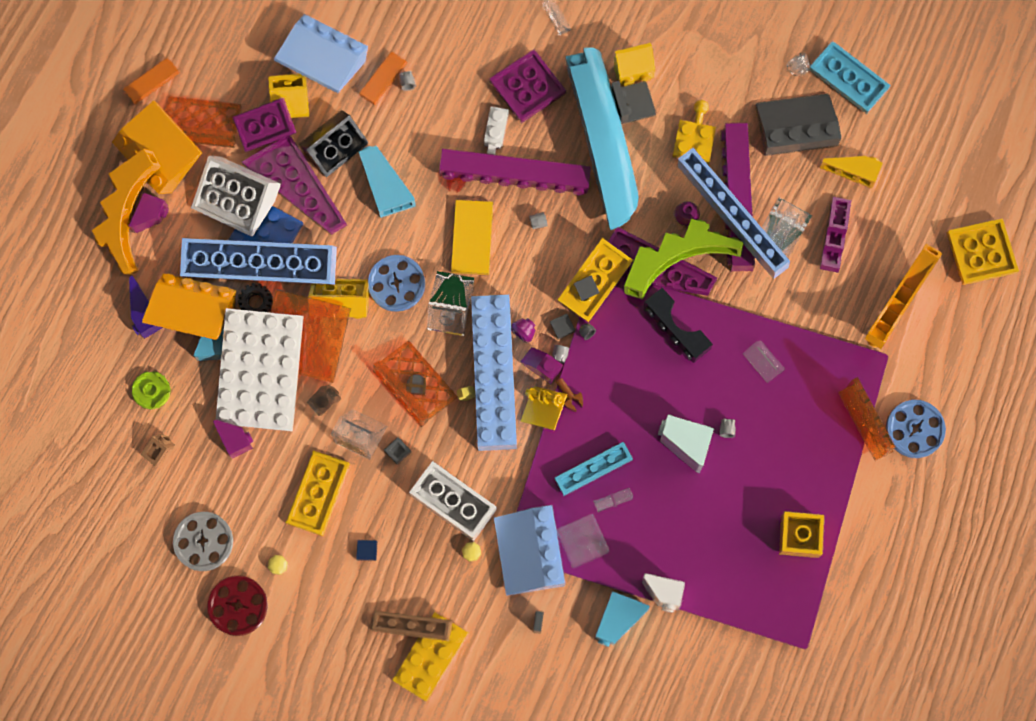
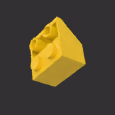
[268,74,309,118]

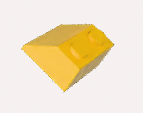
[613,42,656,86]

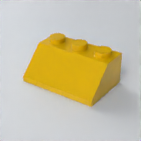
[308,279,369,319]

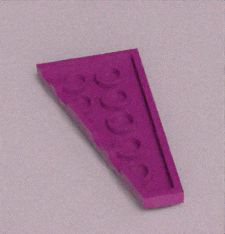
[242,135,347,235]
[608,227,717,296]

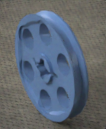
[368,255,425,312]
[886,400,946,458]

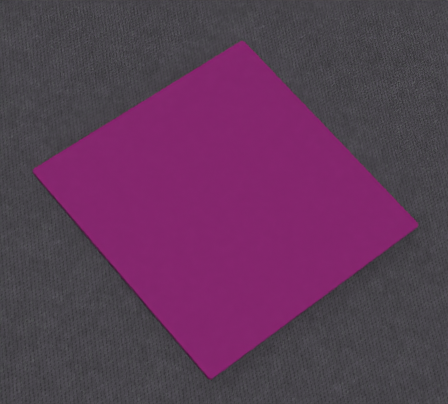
[517,280,888,649]

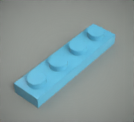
[555,442,633,496]

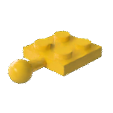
[672,100,716,164]

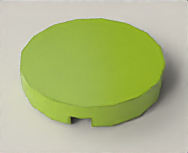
[132,371,171,410]

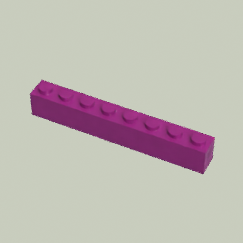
[720,123,755,271]
[439,149,591,195]

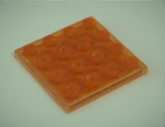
[271,289,351,383]

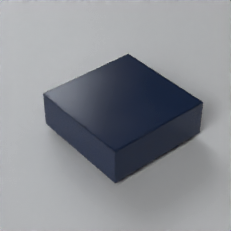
[356,540,378,561]

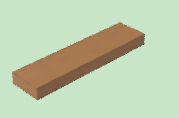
[371,611,452,641]

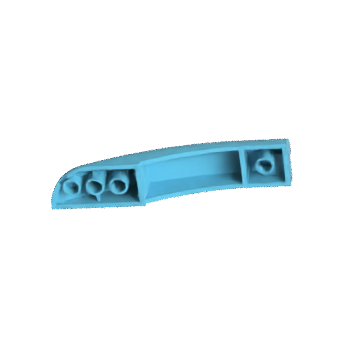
[566,48,639,230]

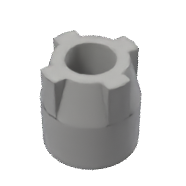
[399,71,416,91]
[529,212,548,229]
[552,345,569,364]
[720,419,736,438]

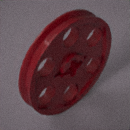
[207,576,268,636]

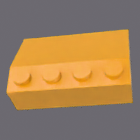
[112,101,202,194]
[142,273,236,340]

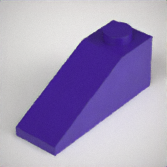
[129,276,162,339]

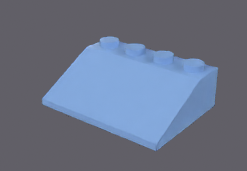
[274,14,368,93]
[494,505,565,596]

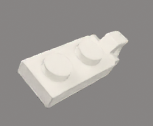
[484,107,509,155]

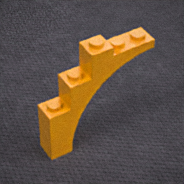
[92,149,161,275]
[864,243,943,349]

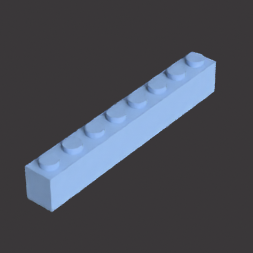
[678,148,790,279]

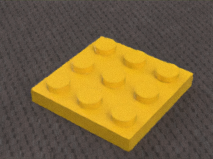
[947,218,1019,285]

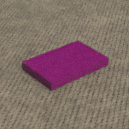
[233,98,296,152]

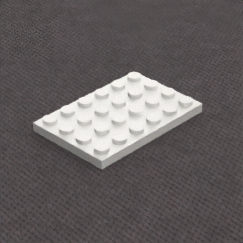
[216,308,304,431]

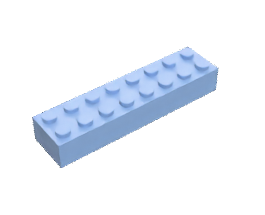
[180,238,337,285]
[471,294,517,451]

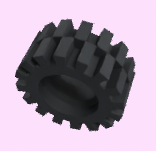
[238,283,274,312]

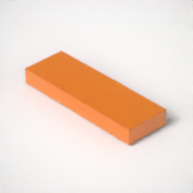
[359,51,407,105]
[123,57,180,105]

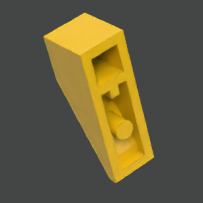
[820,156,883,189]

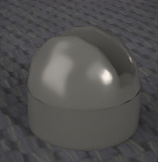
[579,323,596,340]

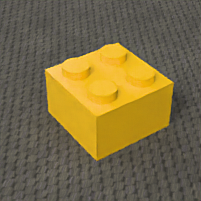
[779,512,824,558]

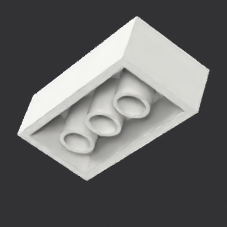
[409,461,497,542]

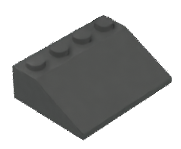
[756,94,842,156]

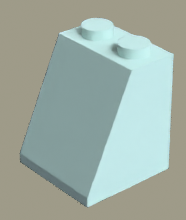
[658,415,714,473]

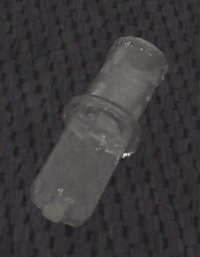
[594,488,633,512]

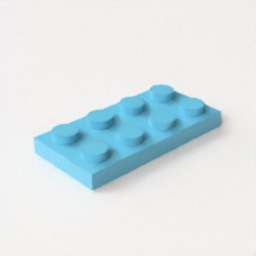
[809,41,891,114]

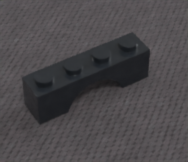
[644,288,713,363]

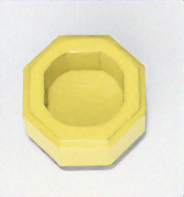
[456,386,475,401]
[462,542,481,562]
[268,555,288,575]

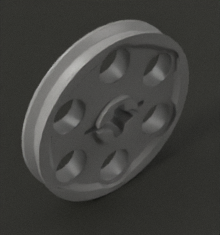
[173,512,233,571]

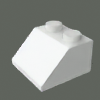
[642,574,685,613]

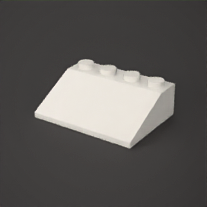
[191,156,281,236]

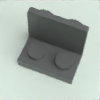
[611,81,656,124]

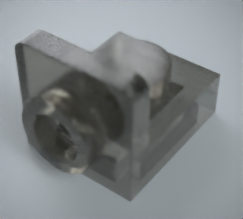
[307,385,341,416]

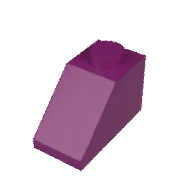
[129,193,169,233]
[520,347,563,385]
[213,420,254,459]

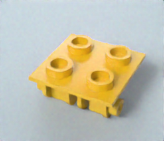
[521,386,567,430]

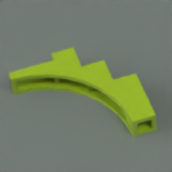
[624,219,744,299]

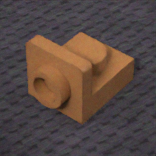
[141,434,175,466]

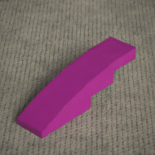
[820,197,852,273]

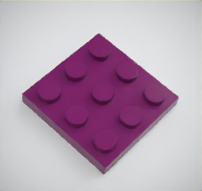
[489,49,566,123]

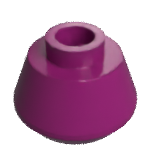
[674,201,700,226]
[511,318,536,343]

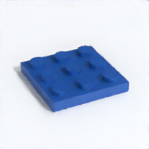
[228,206,304,243]

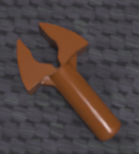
[556,378,583,412]

